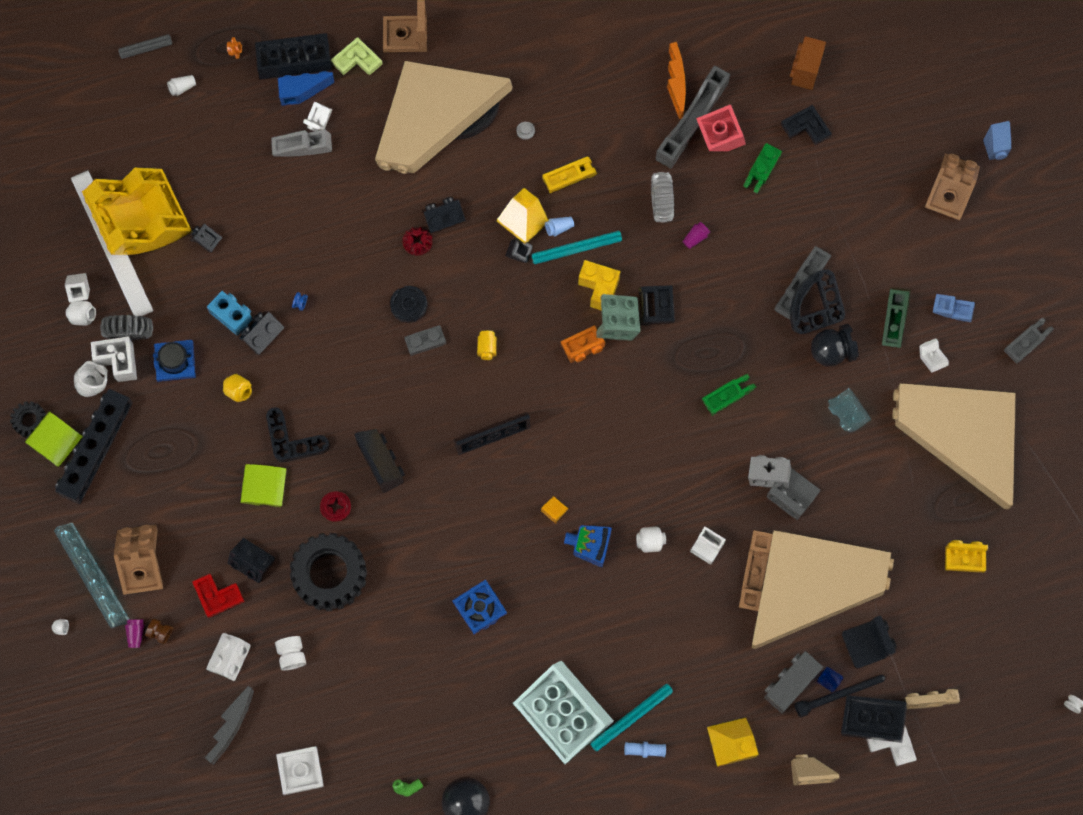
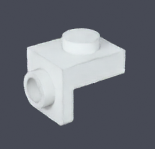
[303,102,332,131]
[920,339,949,373]

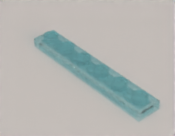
[54,522,130,629]

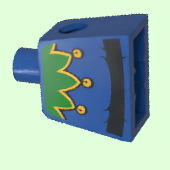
[564,525,612,567]

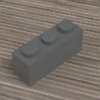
[764,651,823,714]

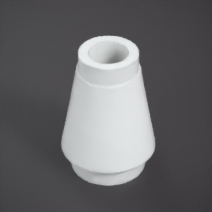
[167,75,196,96]

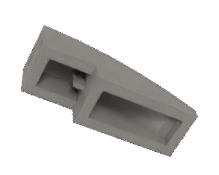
[272,129,332,156]

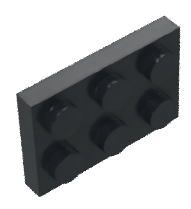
[841,695,908,743]

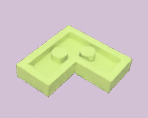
[331,37,383,76]

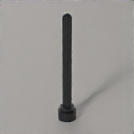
[794,674,885,718]

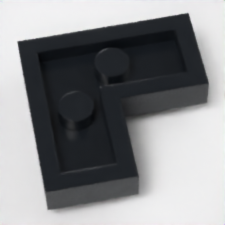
[781,105,832,145]

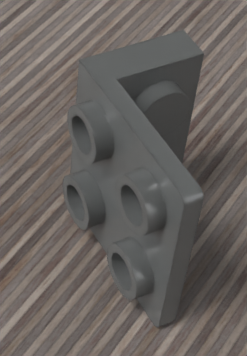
[767,468,820,521]

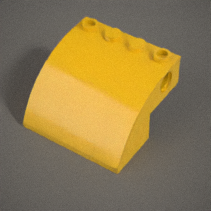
[82,167,192,255]

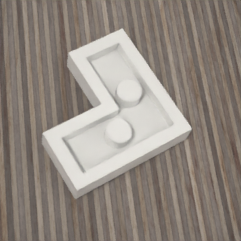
[867,726,917,766]

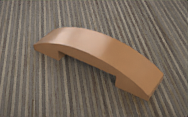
[739,530,773,611]

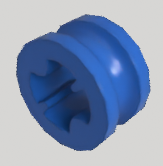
[292,292,308,311]

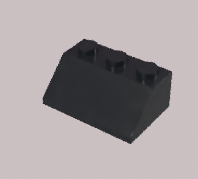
[354,429,405,494]

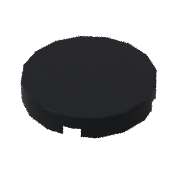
[390,285,428,323]

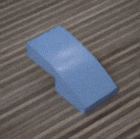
[933,294,975,322]

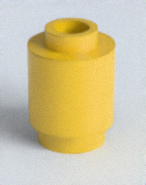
[477,331,497,360]

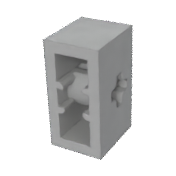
[748,455,791,489]

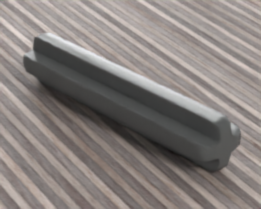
[118,34,172,59]

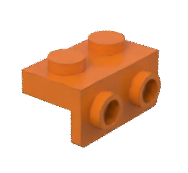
[561,325,605,363]

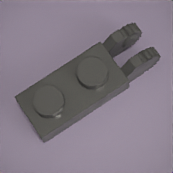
[1004,318,1054,364]

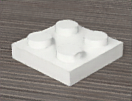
[276,746,324,795]

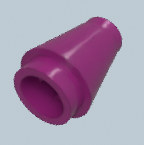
[682,222,710,249]
[125,620,145,648]

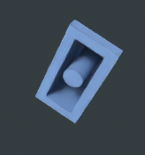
[983,121,1011,160]

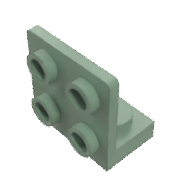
[596,294,640,341]

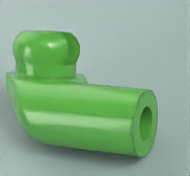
[392,779,423,797]

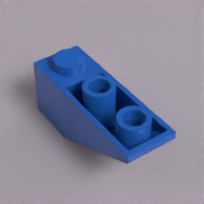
[278,71,335,106]

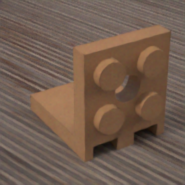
[383,0,427,52]
[925,153,980,220]
[114,525,163,595]

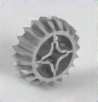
[651,172,674,223]

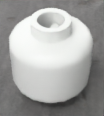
[66,301,96,326]
[636,526,666,553]

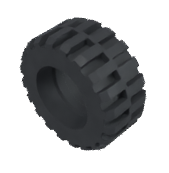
[290,533,367,611]

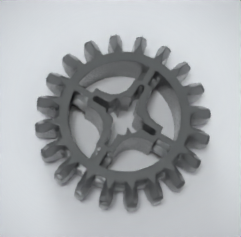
[100,315,153,340]

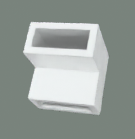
[690,527,726,565]

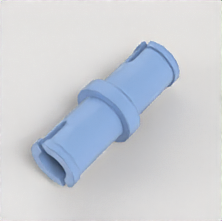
[624,742,666,758]

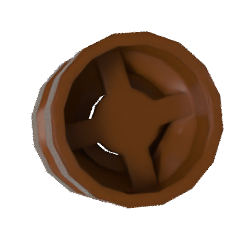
[145,619,173,645]

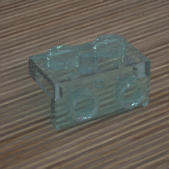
[828,388,872,433]

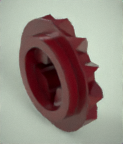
[403,226,432,256]
[320,491,351,522]

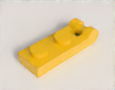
[542,157,597,193]

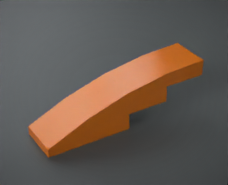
[667,42,686,119]

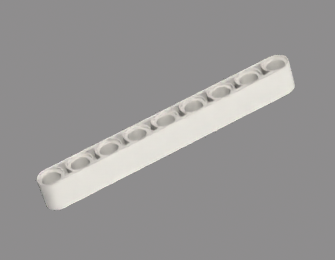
[71,170,153,316]

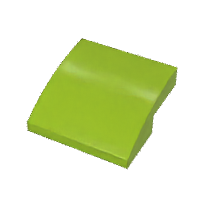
[25,412,82,467]
[240,464,286,507]

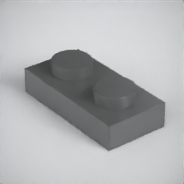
[404,325,446,356]

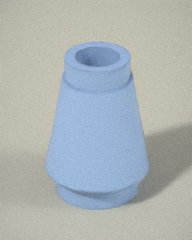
[545,216,574,237]

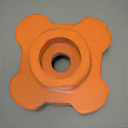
[227,37,242,59]

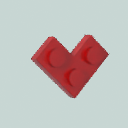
[192,574,245,618]

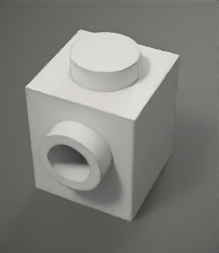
[65,273,90,302]

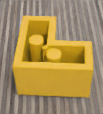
[578,260,621,311]

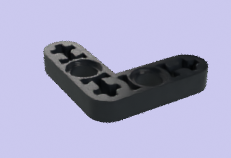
[266,407,329,462]

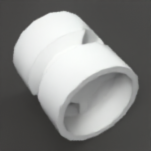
[275,636,306,671]

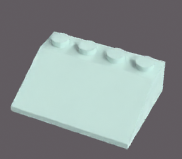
[513,661,614,764]

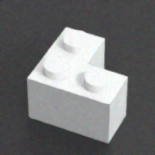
[91,337,137,382]

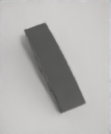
[774,246,832,320]
[205,686,254,765]

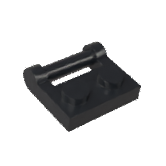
[638,285,675,326]

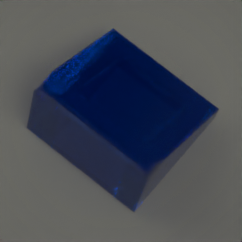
[817,667,843,692]

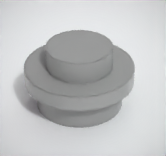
[517,122,535,140]

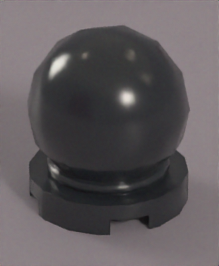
[811,323,859,367]

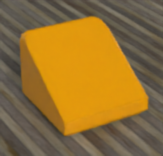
[541,496,568,523]

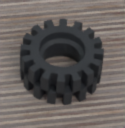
[10,401,47,438]

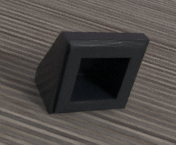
[505,238,533,263]

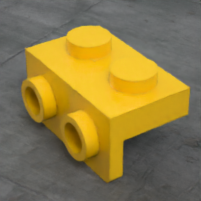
[945,540,988,573]

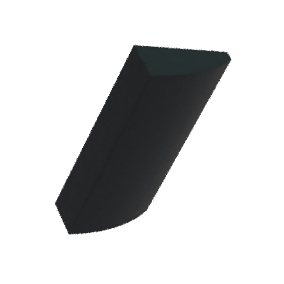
[255,33,332,80]
[453,412,530,455]

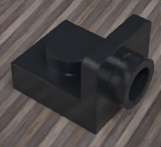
[190,224,222,253]

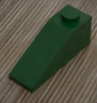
[882,287,911,348]

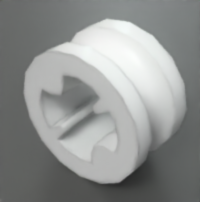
[1064,695,1083,713]

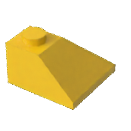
[497,188,548,244]
[707,718,759,767]

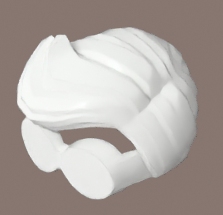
[74,361,108,397]

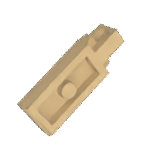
[903,689,960,709]

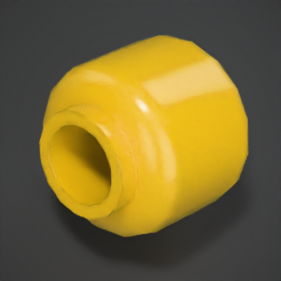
[223,374,252,402]

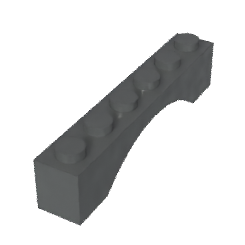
[656,65,730,169]

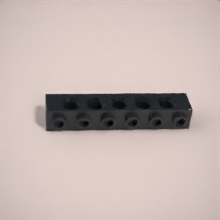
[55,389,133,505]

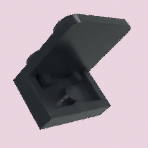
[842,615,897,669]

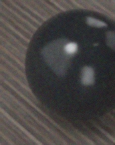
[441,777,490,815]

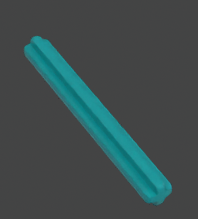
[532,231,622,264]
[590,684,673,751]

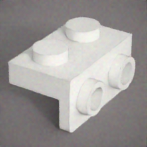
[206,633,251,681]

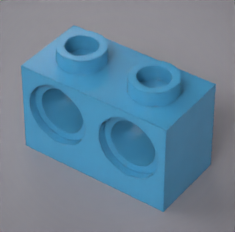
[207,291,253,336]

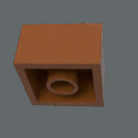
[790,36,826,90]

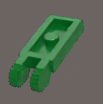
[743,143,782,193]
[702,374,756,416]

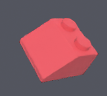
[696,104,746,151]

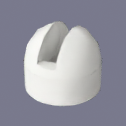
[52,619,69,635]

